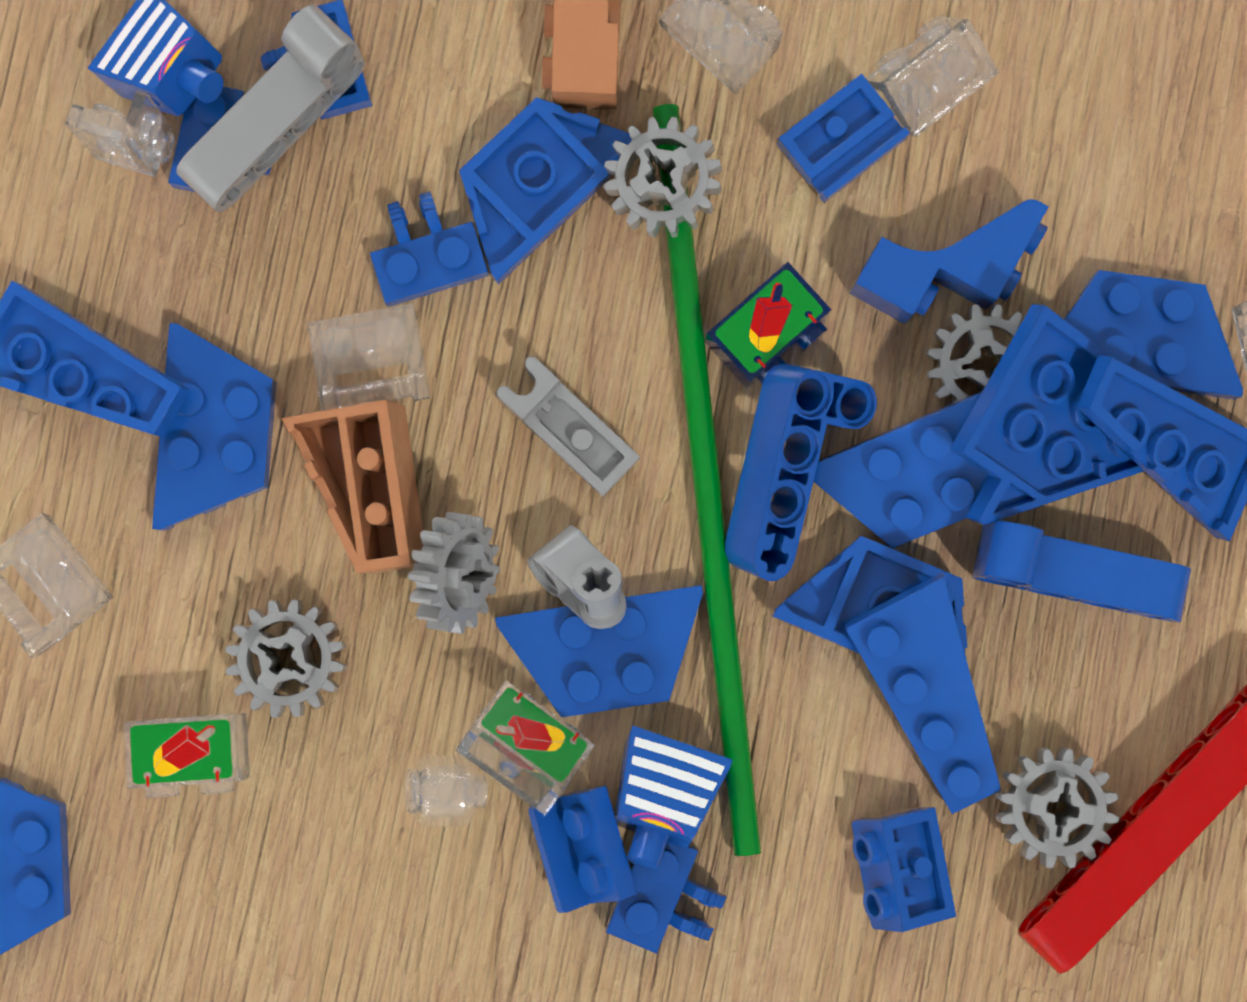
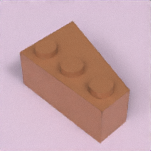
[542,0,621,109]
[281,399,424,574]

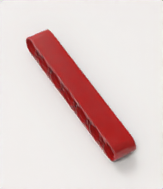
[1017,684,1247,974]

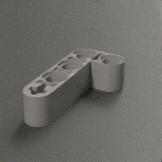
[176,4,365,212]

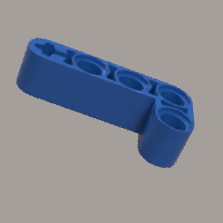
[724,364,877,581]
[972,521,1191,623]

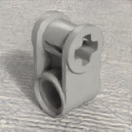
[527,525,627,629]

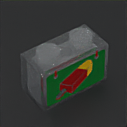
[456,680,595,815]
[124,712,250,798]

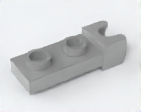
[495,356,640,497]

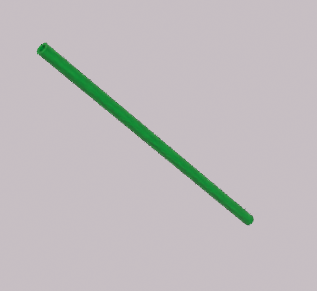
[652,104,761,856]

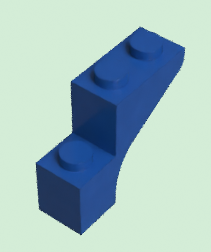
[849,199,1049,324]

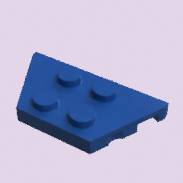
[459,97,632,285]
[1063,270,1243,400]
[152,323,277,531]
[814,392,989,548]
[771,536,967,654]
[495,585,703,718]
[0,778,71,955]

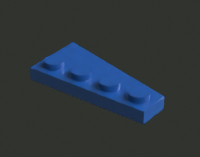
[0,281,190,437]
[845,572,1001,814]

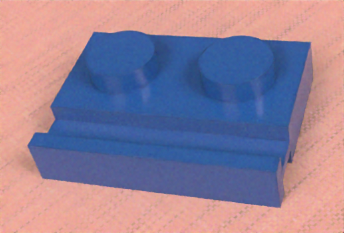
[776,73,910,203]

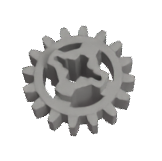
[604,117,722,238]
[926,304,1022,404]
[408,512,500,634]
[225,599,347,718]
[995,747,1119,868]

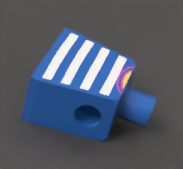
[88,0,223,116]
[615,726,732,870]

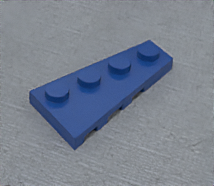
[1076,355,1247,542]

